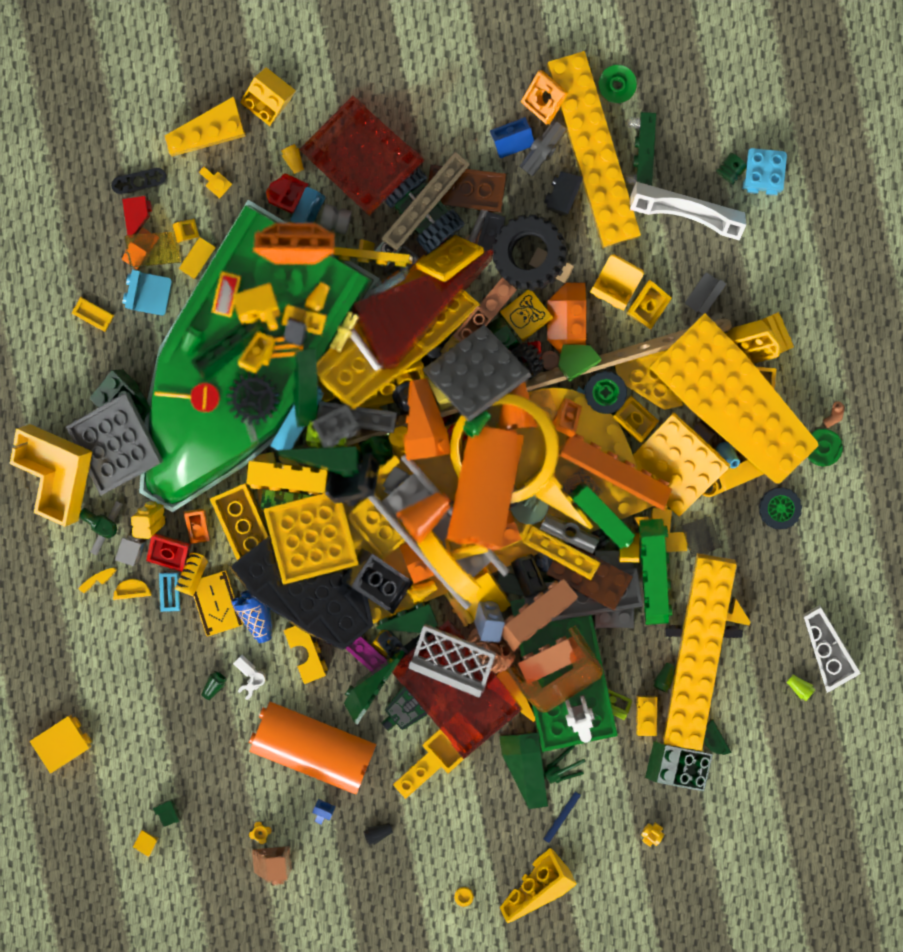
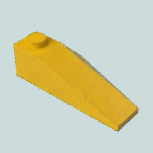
[524,468,593,529]
[500,848,577,923]

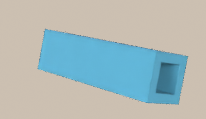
[270,387,324,450]

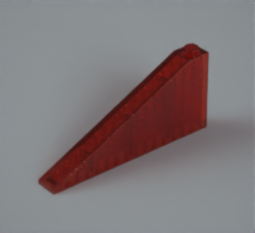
[352,249,494,370]

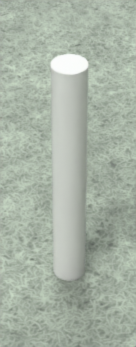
[351,328,382,371]

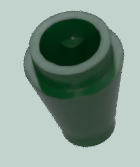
[653,663,676,693]
[201,671,227,701]

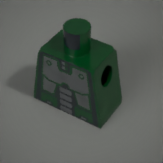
[381,685,429,731]

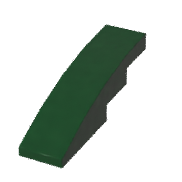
[293,348,318,427]

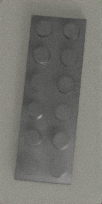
[524,568,643,622]

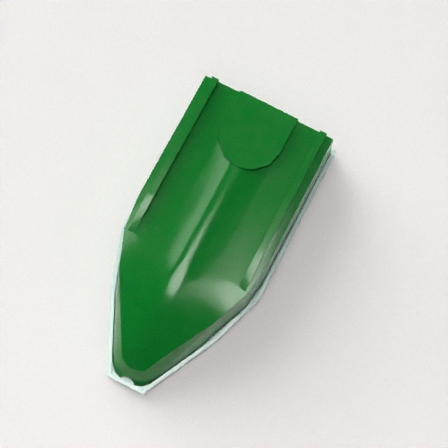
[139,200,380,512]

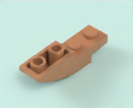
[453,277,517,342]

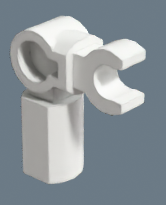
[233,655,266,700]

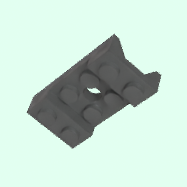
[594,551,634,628]

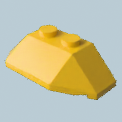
[726,319,780,364]

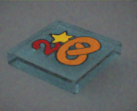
[369,265,410,297]

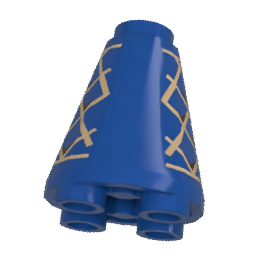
[231,590,272,643]

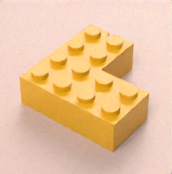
[10,424,92,527]

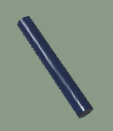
[543,791,581,843]

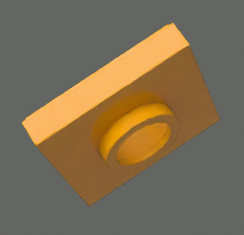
[521,70,568,125]

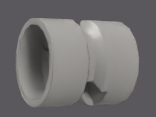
[320,204,352,235]

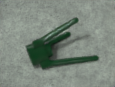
[544,745,586,784]

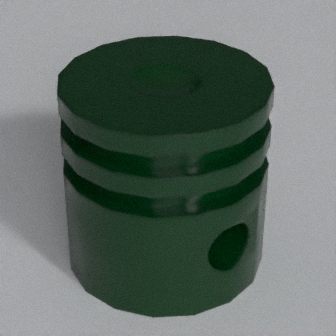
[716,152,747,185]

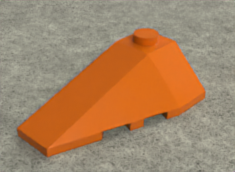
[404,378,451,460]

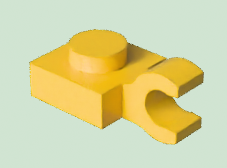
[199,167,233,199]

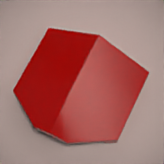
[265,173,308,214]

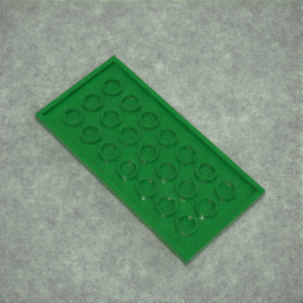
[510,598,618,752]

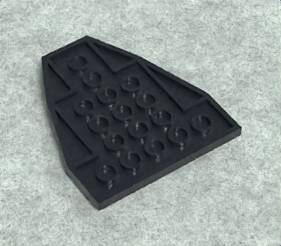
[229,535,374,650]

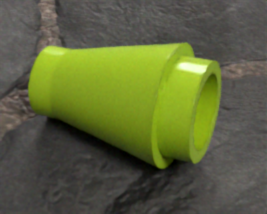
[787,674,816,701]

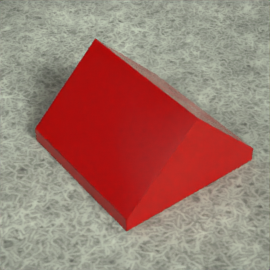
[146,533,192,572]

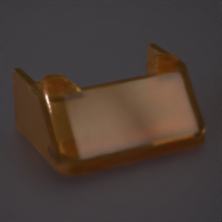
[507,626,603,712]

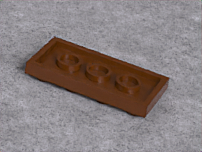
[428,165,507,213]
[547,544,633,611]

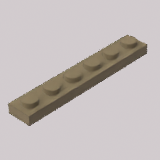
[382,152,470,251]

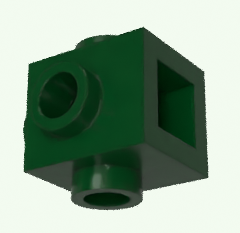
[360,436,393,465]

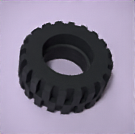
[492,214,568,291]

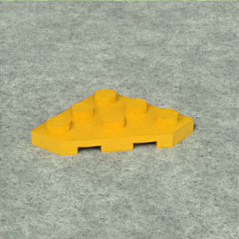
[614,351,683,410]

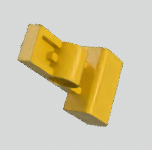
[393,725,469,799]

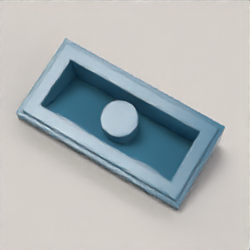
[291,187,326,223]

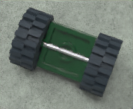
[378,163,465,254]

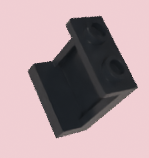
[325,453,380,504]

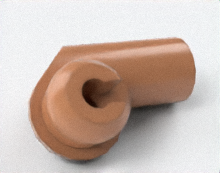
[822,401,845,428]

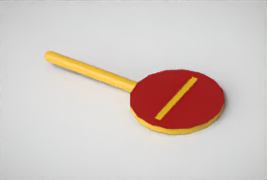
[154,383,220,412]

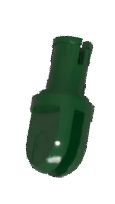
[79,508,117,538]

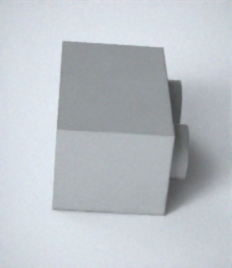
[115,533,146,566]

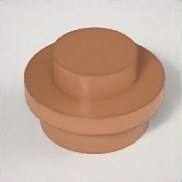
[542,351,560,370]

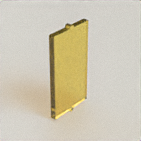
[124,232,181,267]

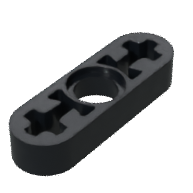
[111,168,167,195]

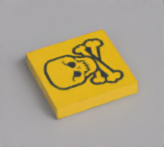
[500,289,553,341]

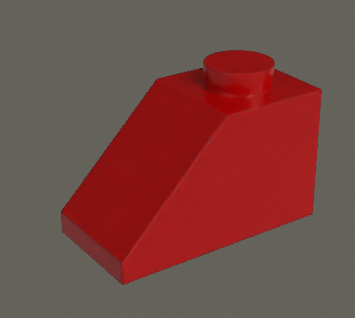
[122,196,152,239]

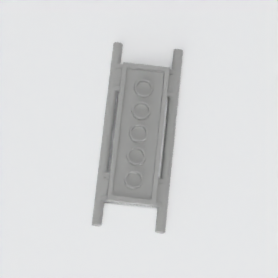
[367,454,509,610]

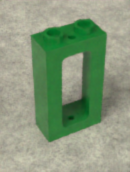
[569,481,635,549]

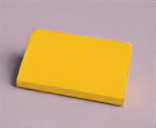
[445,538,488,560]

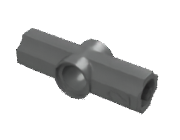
[519,120,567,176]
[540,513,600,554]

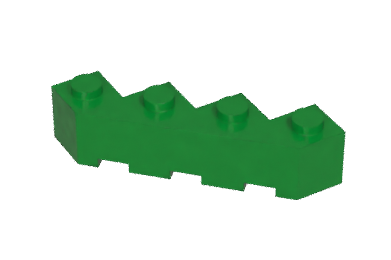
[639,519,672,625]

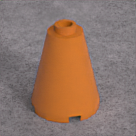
[498,381,537,429]
[396,492,451,544]

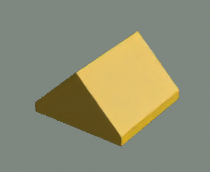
[626,280,672,330]
[613,396,659,443]

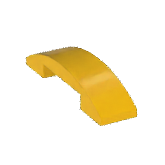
[416,530,482,600]

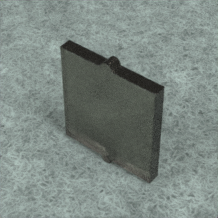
[681,516,721,557]

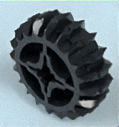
[227,372,280,425]

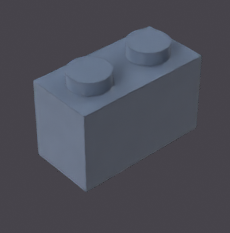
[474,601,505,643]

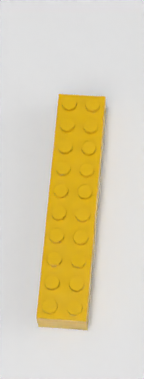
[547,51,641,248]
[663,553,736,751]

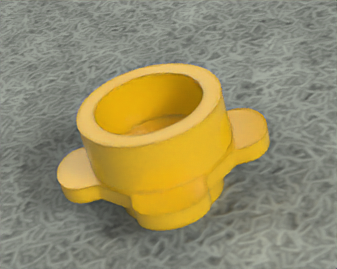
[249,822,272,844]

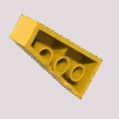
[164,97,245,157]
[246,460,327,495]

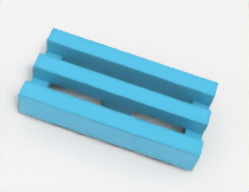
[159,572,180,612]

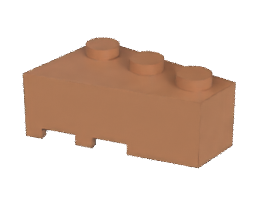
[518,634,588,684]

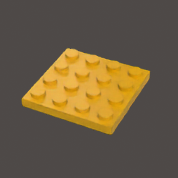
[633,413,730,517]
[264,493,359,585]

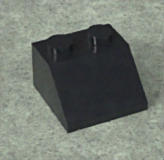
[544,171,583,217]

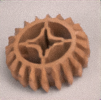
[467,628,515,673]

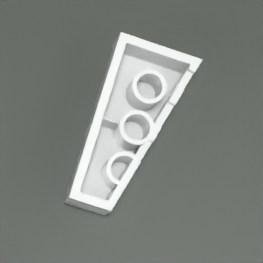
[803,605,861,693]

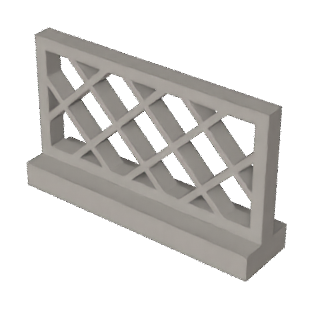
[409,624,496,698]

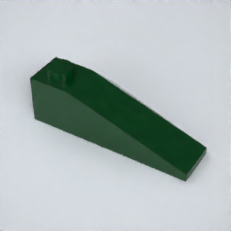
[278,447,361,477]

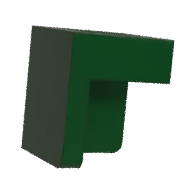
[153,799,181,827]

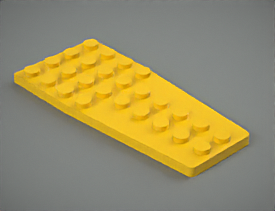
[317,255,480,409]
[649,313,818,484]

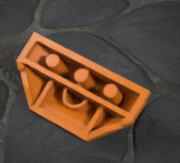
[254,223,334,264]
[547,283,586,354]

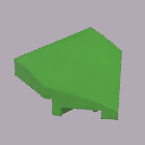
[558,345,601,382]

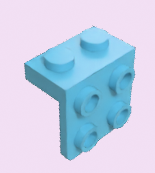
[743,148,787,196]
[123,270,172,316]

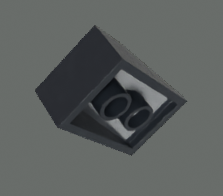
[341,548,413,614]

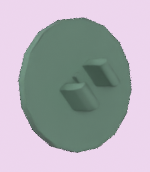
[511,487,549,524]

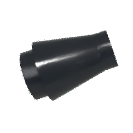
[363,823,393,845]

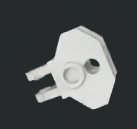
[565,695,595,743]

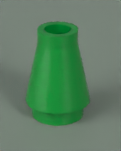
[179,325,203,356]
[463,410,491,438]

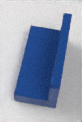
[490,117,534,158]

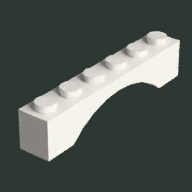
[630,182,746,240]

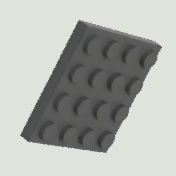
[423,325,531,422]
[66,392,164,496]

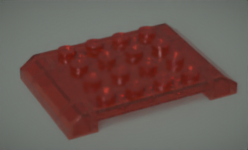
[299,95,424,215]
[392,620,523,759]

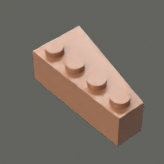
[501,579,578,652]
[252,846,292,885]

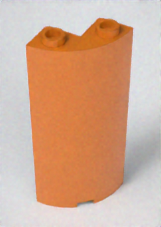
[447,425,524,549]
[249,702,376,794]

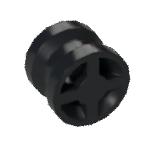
[593,528,612,549]

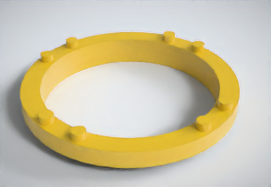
[450,394,559,503]

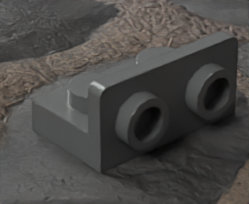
[312,405,359,447]

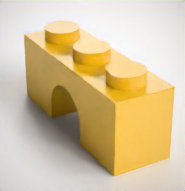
[283,626,328,684]

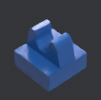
[312,799,336,825]

